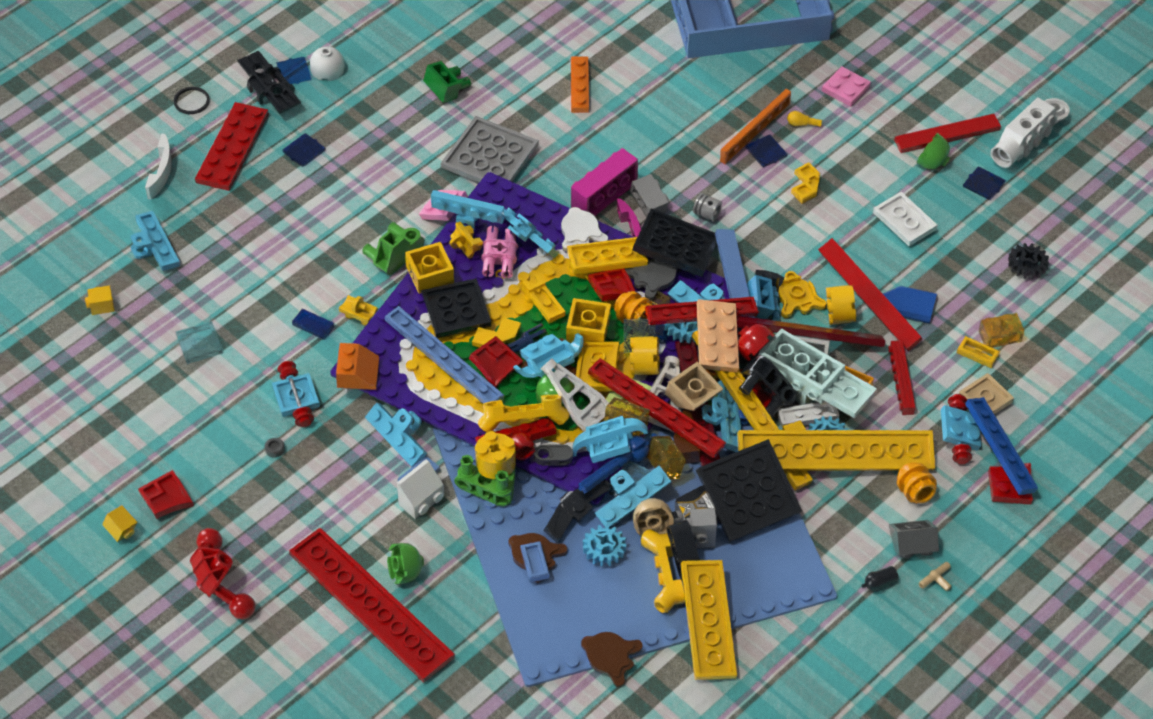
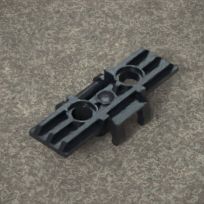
[237,50,301,114]

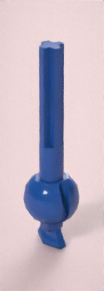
[578,433,658,494]

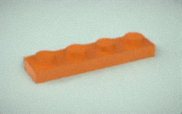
[571,56,589,113]

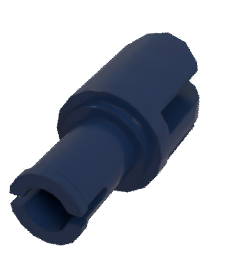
[507,323,547,353]

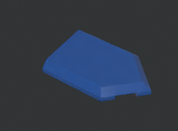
[883,286,937,324]

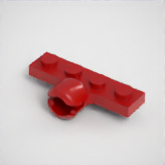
[475,417,557,460]

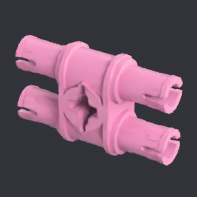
[481,226,518,279]

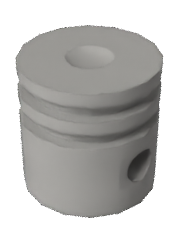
[693,193,722,221]

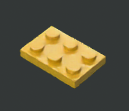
[574,342,620,392]

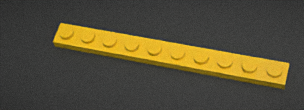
[692,330,813,490]

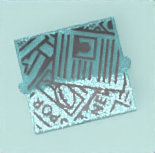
[624,317,656,353]

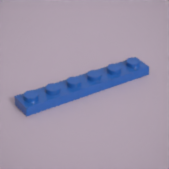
[965,397,1038,495]

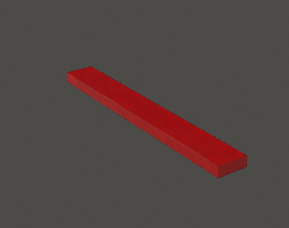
[818,238,923,351]
[588,358,726,458]

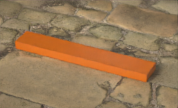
[720,89,791,164]

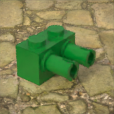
[423,61,471,103]

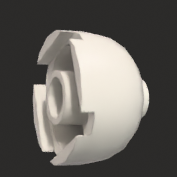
[310,46,345,81]

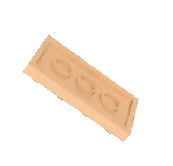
[697,299,739,373]

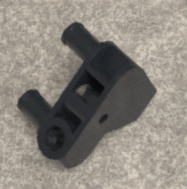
[739,355,797,418]

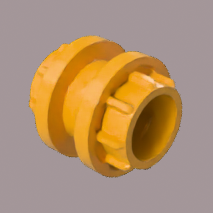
[614,291,653,329]
[896,462,937,504]

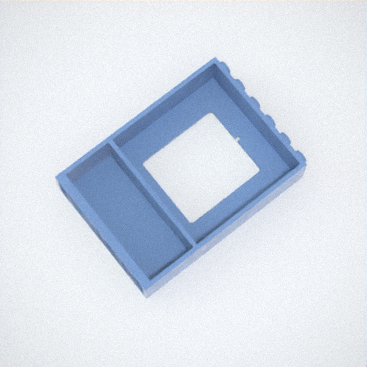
[671,0,834,59]

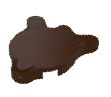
[508,533,567,583]
[581,632,643,687]

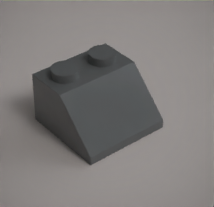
[889,520,939,558]

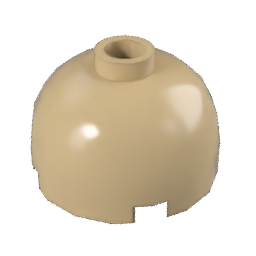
[633,498,674,535]

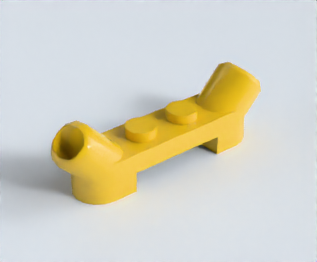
[478,394,569,432]
[641,529,685,613]

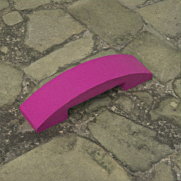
[617,198,641,237]

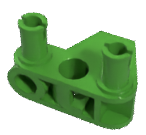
[362,222,425,275]
[454,455,515,507]

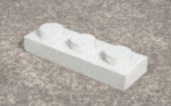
[777,401,839,429]

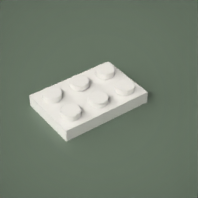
[873,192,938,246]

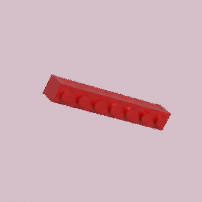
[888,340,916,415]

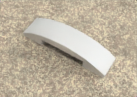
[145,133,172,200]

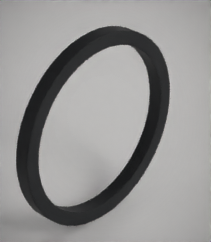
[174,87,210,114]

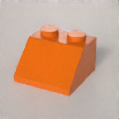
[336,343,380,390]

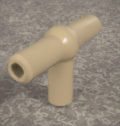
[919,562,952,591]

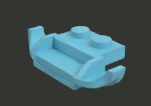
[513,333,583,378]
[572,416,648,463]

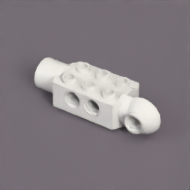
[991,97,1070,168]

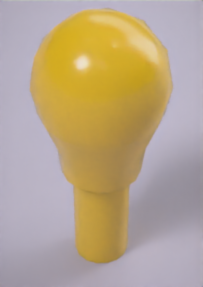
[787,111,822,127]

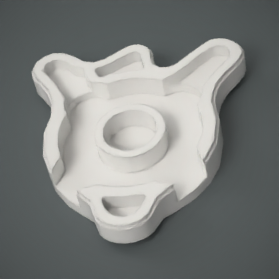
[561,207,608,251]

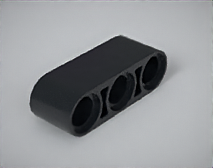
[666,520,700,582]

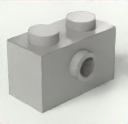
[630,174,669,218]
[686,508,717,549]

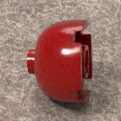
[738,324,775,362]

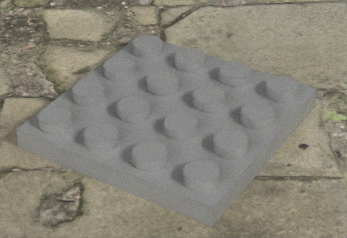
[441,116,539,183]

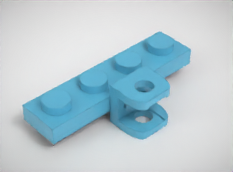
[431,190,505,229]
[504,207,559,258]
[131,211,180,271]
[668,280,725,303]
[702,380,741,452]
[365,402,427,467]
[595,466,672,528]

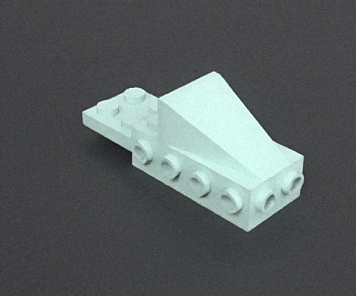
[758,329,877,418]

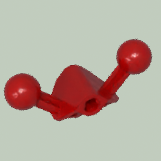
[190,528,256,620]

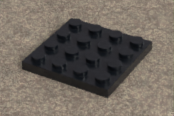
[632,208,717,277]
[696,439,802,543]

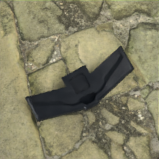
[543,479,613,543]

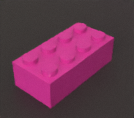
[571,148,638,216]

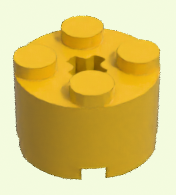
[826,285,856,325]
[630,336,660,376]
[475,431,516,479]

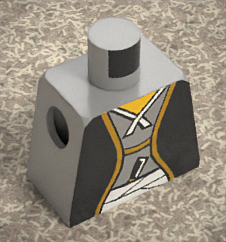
[672,486,718,524]

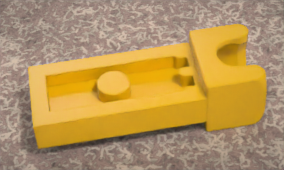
[522,275,565,323]

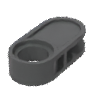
[534,444,573,466]

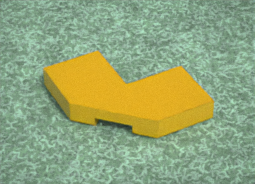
[791,162,820,204]
[472,318,521,348]

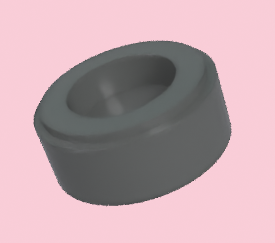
[265,438,285,458]

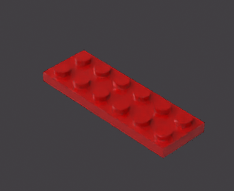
[195,102,269,191]

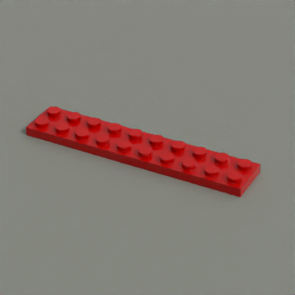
[289,527,455,683]

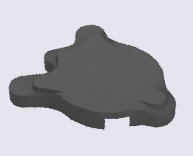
[625,259,679,301]

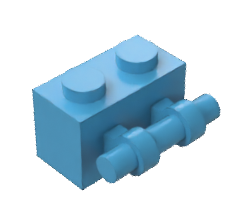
[747,275,781,321]

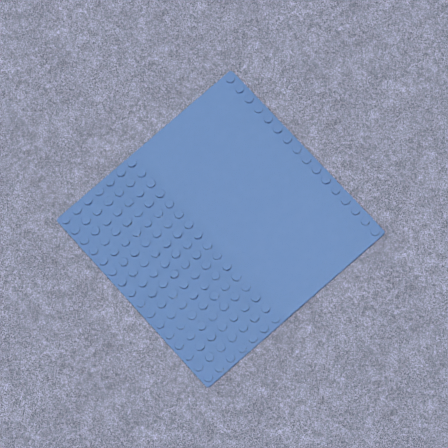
[433,359,837,687]

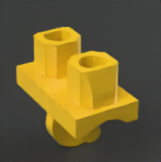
[449,222,483,258]
[339,295,378,326]

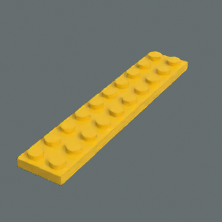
[737,430,935,471]

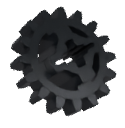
[1008,243,1049,279]

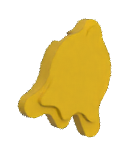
[778,271,827,318]

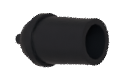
[861,566,899,592]

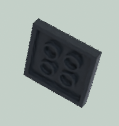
[421,278,491,338]

